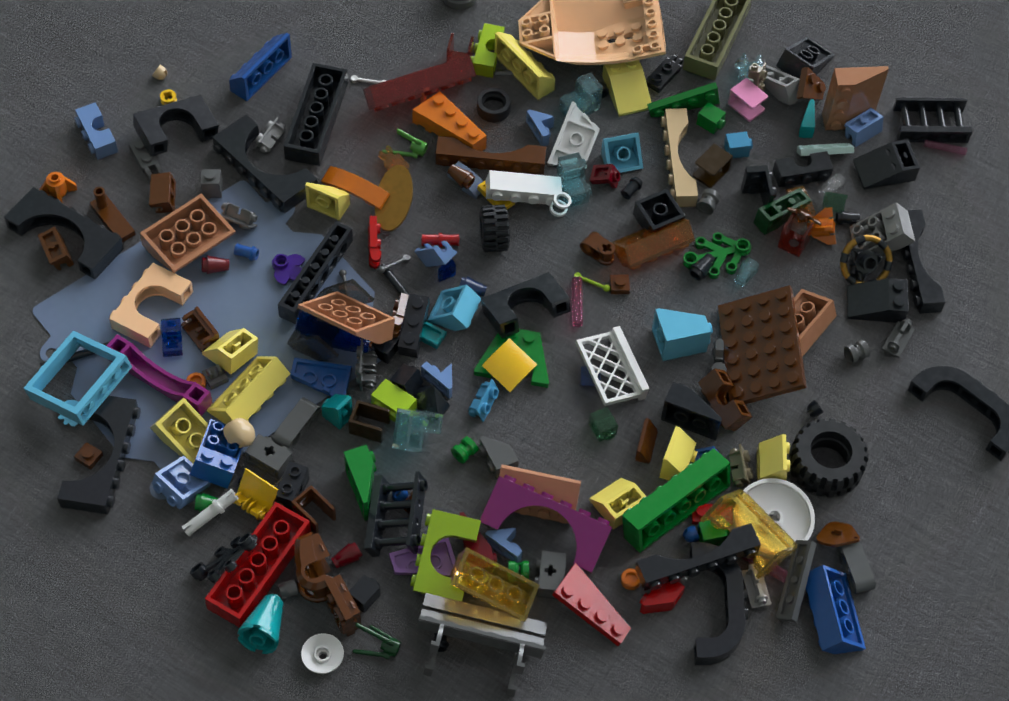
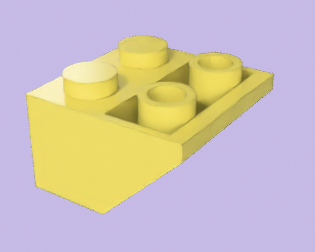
[202,328,258,374]
[756,434,790,481]
[589,478,646,530]

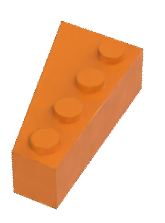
[412,91,487,151]

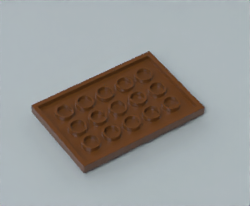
[718,285,807,404]

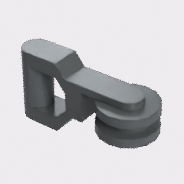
[711,339,727,371]

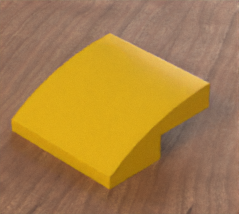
[482,338,537,393]

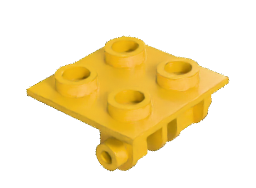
[233,468,278,520]

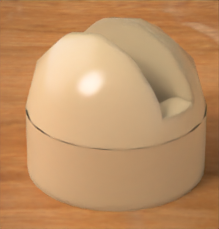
[152,64,167,80]

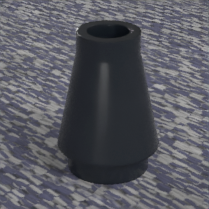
[689,253,715,281]

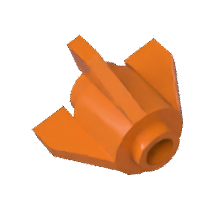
[39,172,77,203]
[807,207,836,245]

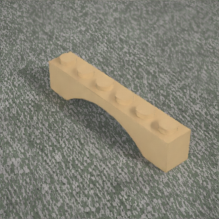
[661,108,698,207]

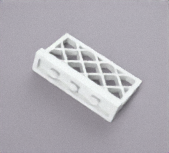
[576,326,650,406]

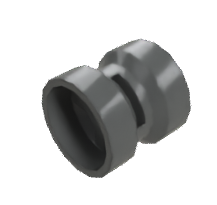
[697,188,720,214]
[844,339,870,364]

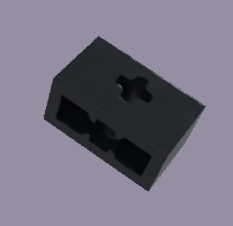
[275,461,310,511]

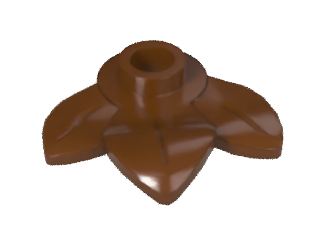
[787,207,821,225]

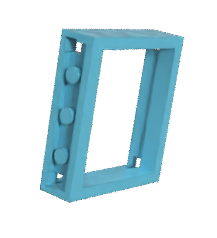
[24,331,132,425]

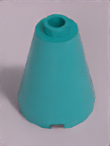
[237,594,284,654]

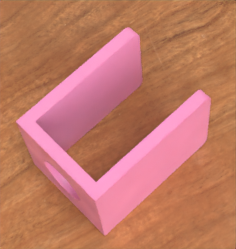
[727,78,768,122]

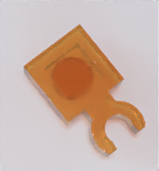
[378,146,410,170]

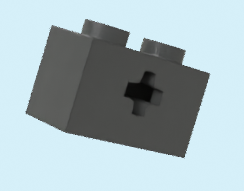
[245,434,293,480]
[534,551,567,599]

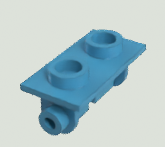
[468,379,499,422]

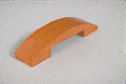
[321,166,390,210]

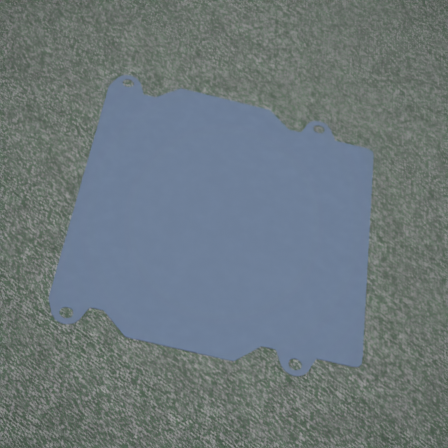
[33,181,403,499]

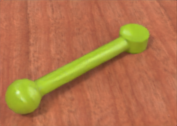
[574,272,610,292]

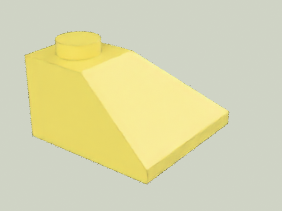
[305,182,350,220]

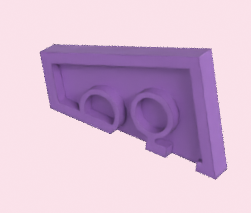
[389,538,460,577]

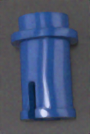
[234,243,259,261]

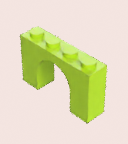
[410,509,481,602]

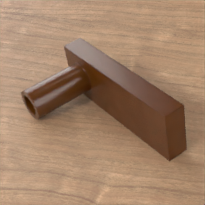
[90,187,136,243]

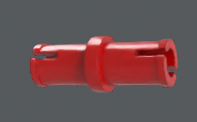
[421,233,459,248]

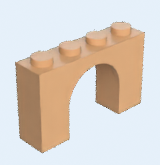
[109,263,193,348]

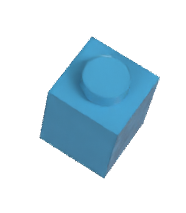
[724,131,753,159]

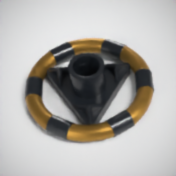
[840,235,893,285]

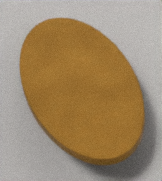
[375,165,413,231]

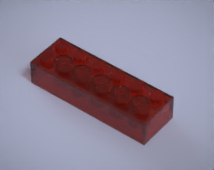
[363,55,476,112]

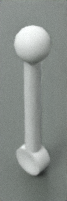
[351,75,387,87]

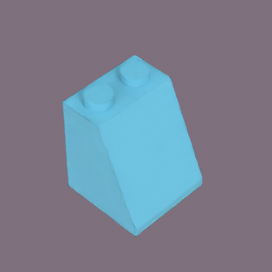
[652,308,713,361]

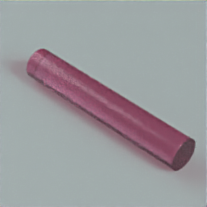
[924,140,967,155]

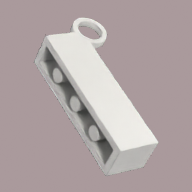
[485,170,572,217]

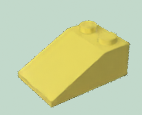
[602,60,652,116]
[150,398,208,463]

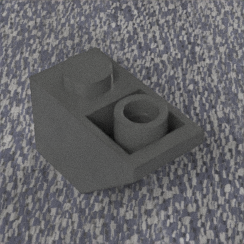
[478,436,518,479]

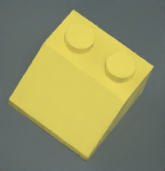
[659,426,698,481]

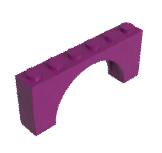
[480,474,612,573]

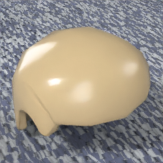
[223,418,255,448]

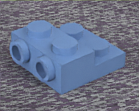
[152,455,211,510]

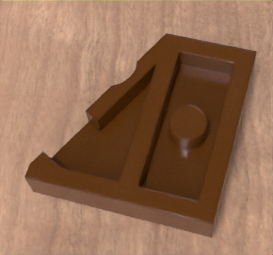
[797,67,826,100]

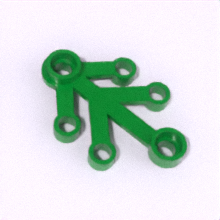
[682,232,751,279]

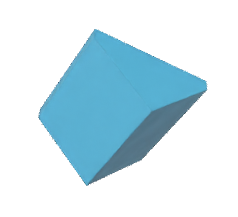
[601,132,643,173]

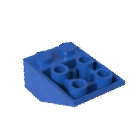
[189,419,243,489]

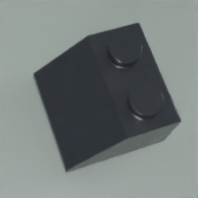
[633,189,686,232]

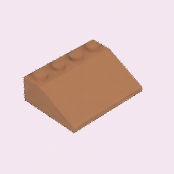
[822,66,889,131]
[140,194,236,273]
[298,291,395,344]

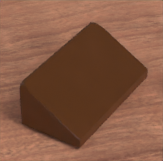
[635,418,658,464]

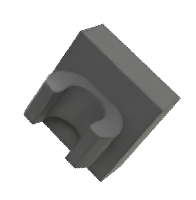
[202,364,229,390]

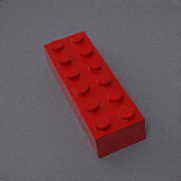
[205,502,311,628]

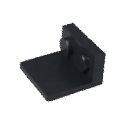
[741,165,776,206]

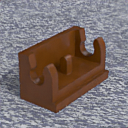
[149,172,176,213]
[38,227,74,270]
[181,306,219,353]

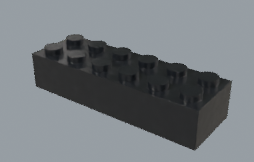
[284,63,348,166]

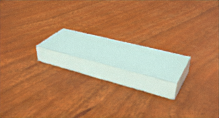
[797,143,854,156]

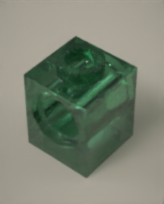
[589,407,618,442]

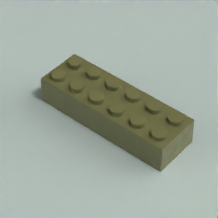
[683,0,752,81]

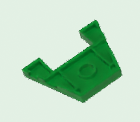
[474,329,549,388]

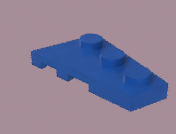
[290,358,352,397]

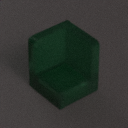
[822,191,848,212]

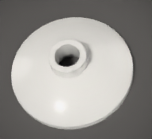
[301,633,344,674]

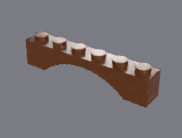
[436,136,546,175]

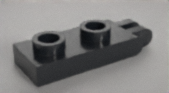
[646,55,683,93]

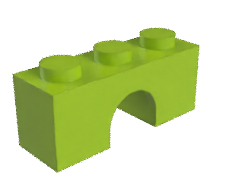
[470,23,505,78]

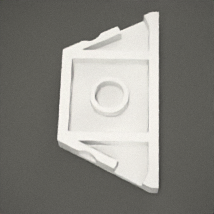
[547,101,600,166]

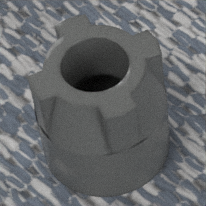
[277,579,298,600]

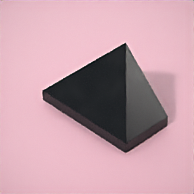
[412,386,450,421]

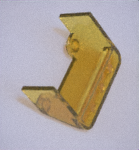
[700,489,797,579]

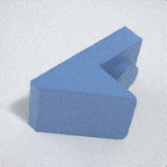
[526,110,554,146]
[421,361,452,399]
[485,528,522,563]

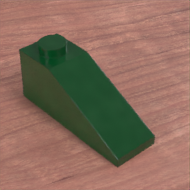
[753,188,811,235]

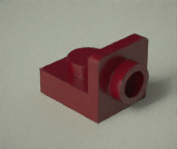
[590,164,620,188]

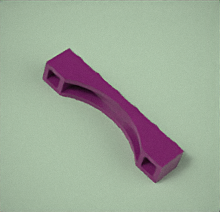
[107,334,213,416]

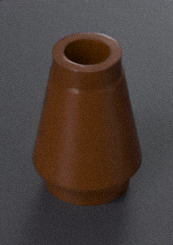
[447,164,475,189]

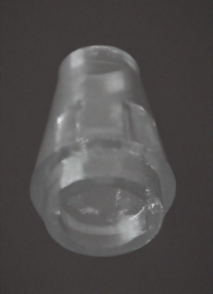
[819,172,846,198]

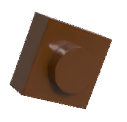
[610,274,630,294]
[74,442,103,470]

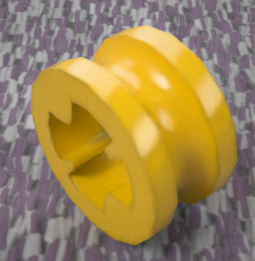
[160,89,177,105]

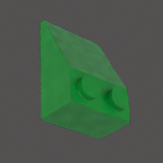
[344,444,376,521]

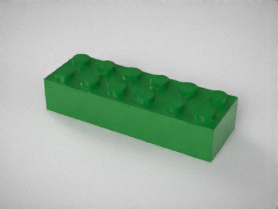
[622,448,730,553]

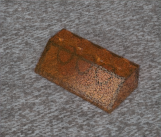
[612,219,695,269]

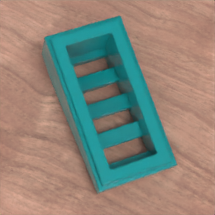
[799,99,815,138]

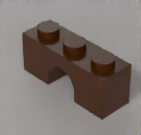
[698,368,752,431]

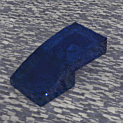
[161,318,183,357]

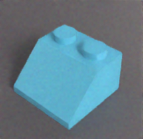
[427,285,481,331]

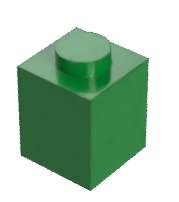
[696,102,726,134]
[697,518,729,546]

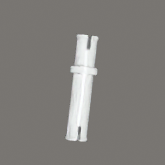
[182,489,239,537]

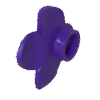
[272,254,305,285]

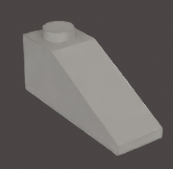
[764,65,800,105]

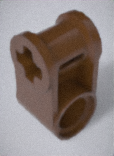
[580,231,615,266]

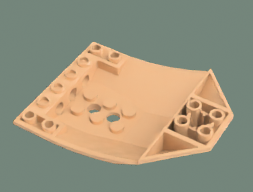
[518,0,666,65]

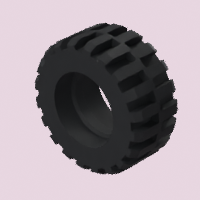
[789,418,869,497]

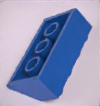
[229,33,292,101]
[805,565,866,654]

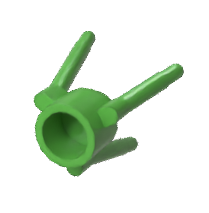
[381,129,428,159]

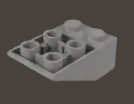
[849,203,915,253]

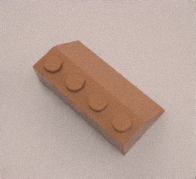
[794,289,837,357]
[499,465,581,524]

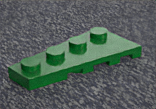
[647,82,720,117]

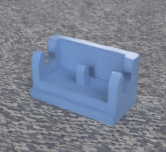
[844,108,884,147]
[414,241,457,267]

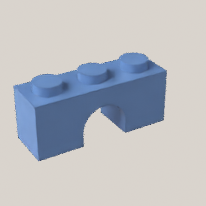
[74,102,118,160]

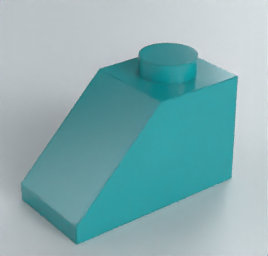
[321,394,353,430]

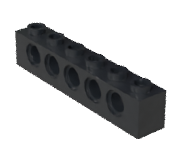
[278,221,353,324]

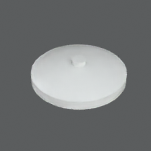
[733,478,815,558]

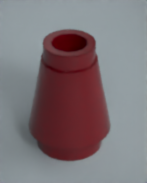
[202,255,229,274]
[331,542,363,569]

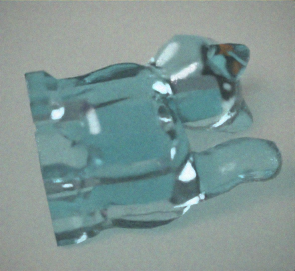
[735,53,763,83]

